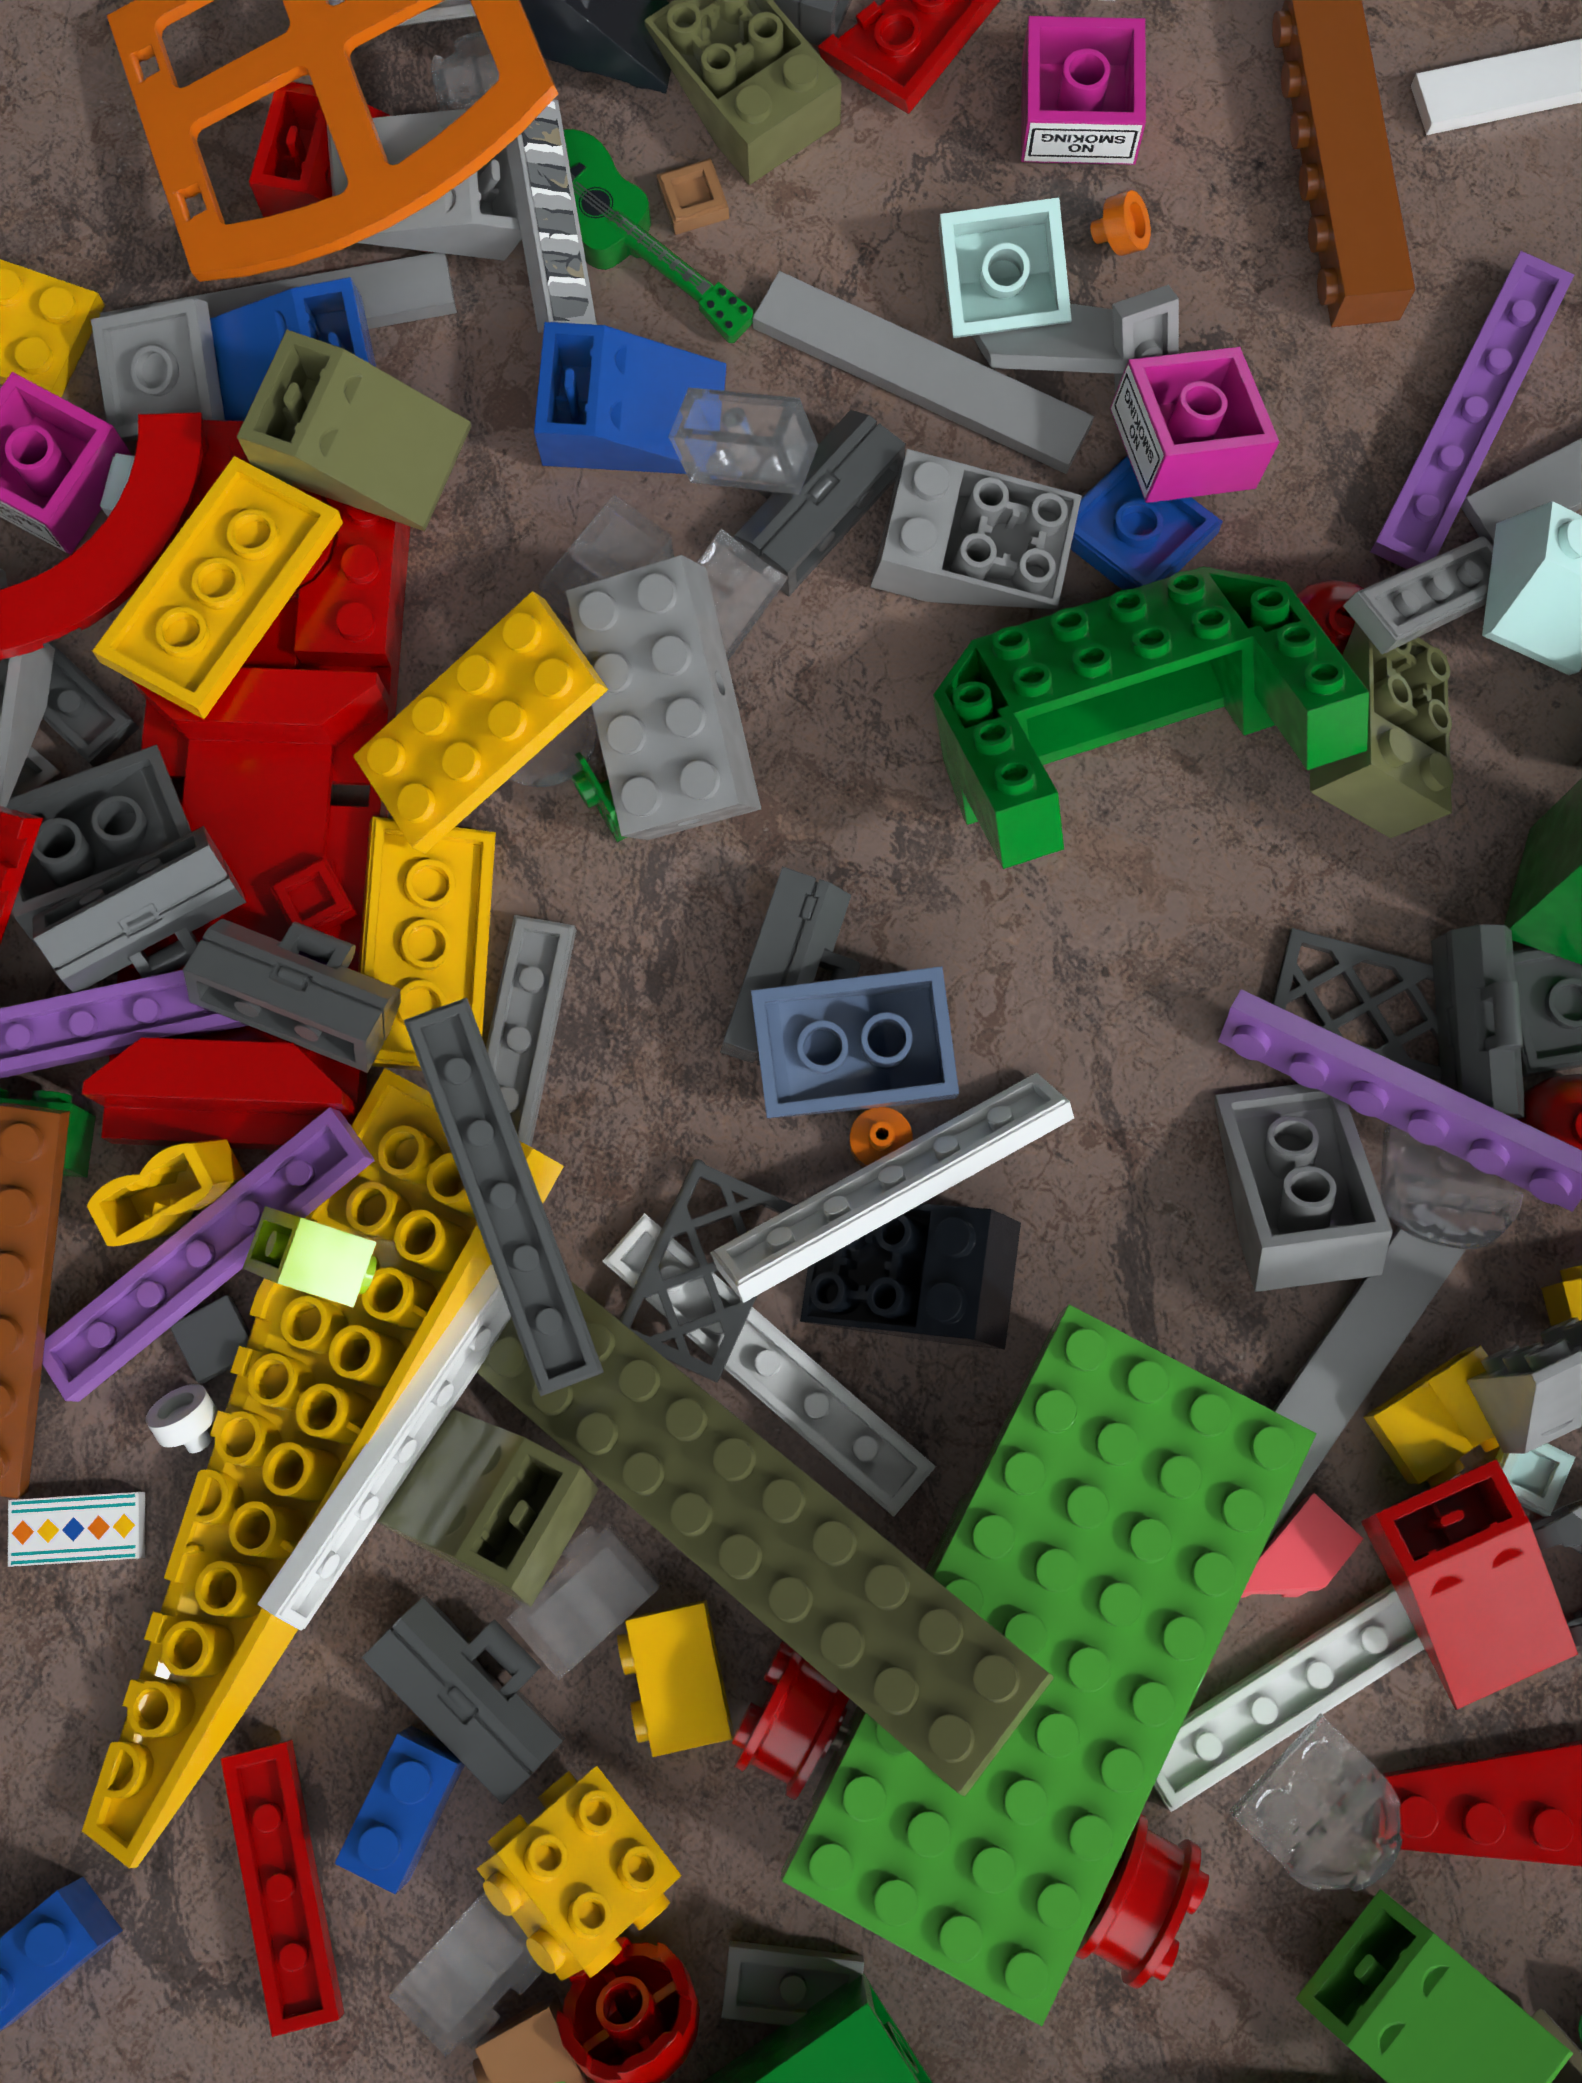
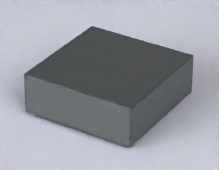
[170,1295,250,1384]

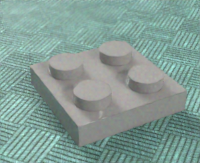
[91,298,225,442]

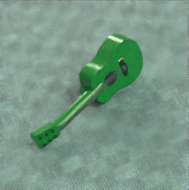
[563,129,753,343]

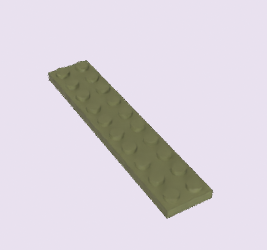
[477,1281,1054,1796]

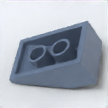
[751,966,959,1119]

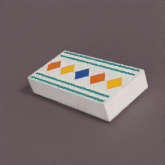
[8,1492,145,1567]

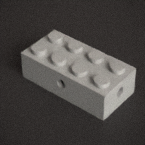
[566,555,761,840]

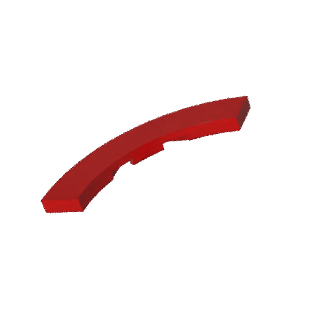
[0,412,204,660]

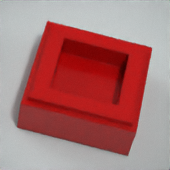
[269,856,358,933]

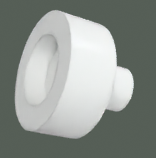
[146,1384,218,1453]

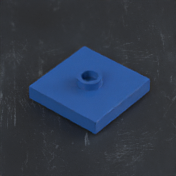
[1070,455,1223,590]

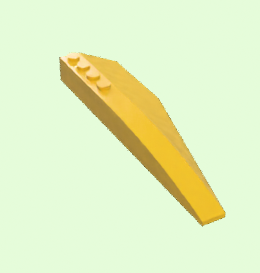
[82,1068,564,1868]

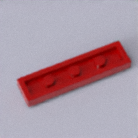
[220,1739,345,2037]

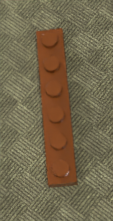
[0,1103,70,1499]

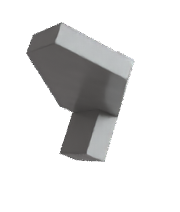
[972,284,1179,394]

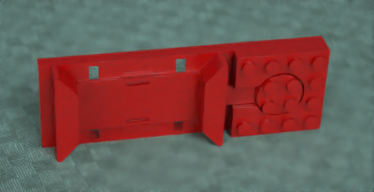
[82,420,410,1150]

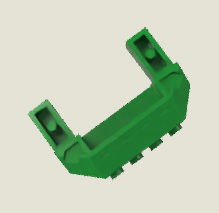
[933,566,1369,869]

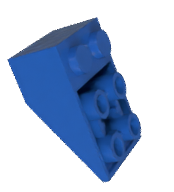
[210,277,376,421]
[534,322,727,476]

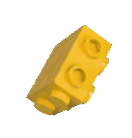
[476,1766,682,1981]

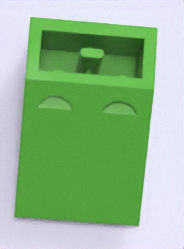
[1295,1889,1573,2083]

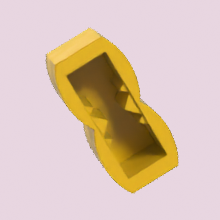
[87,1139,246,1246]
[1363,1345,1499,1488]

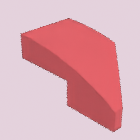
[1241,1493,1364,1598]

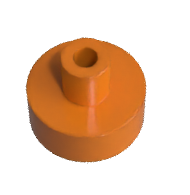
[1090,190,1151,256]
[849,1107,913,1168]

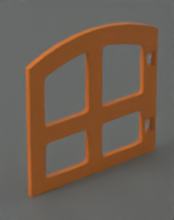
[107,0,558,282]

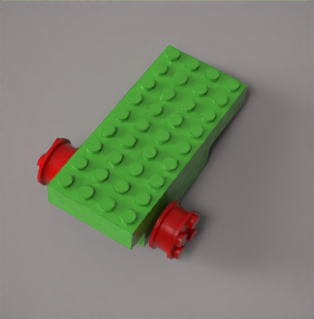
[731,1305,1317,2027]

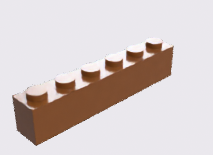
[1272,0,1416,328]

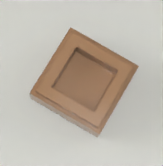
[656,158,729,235]

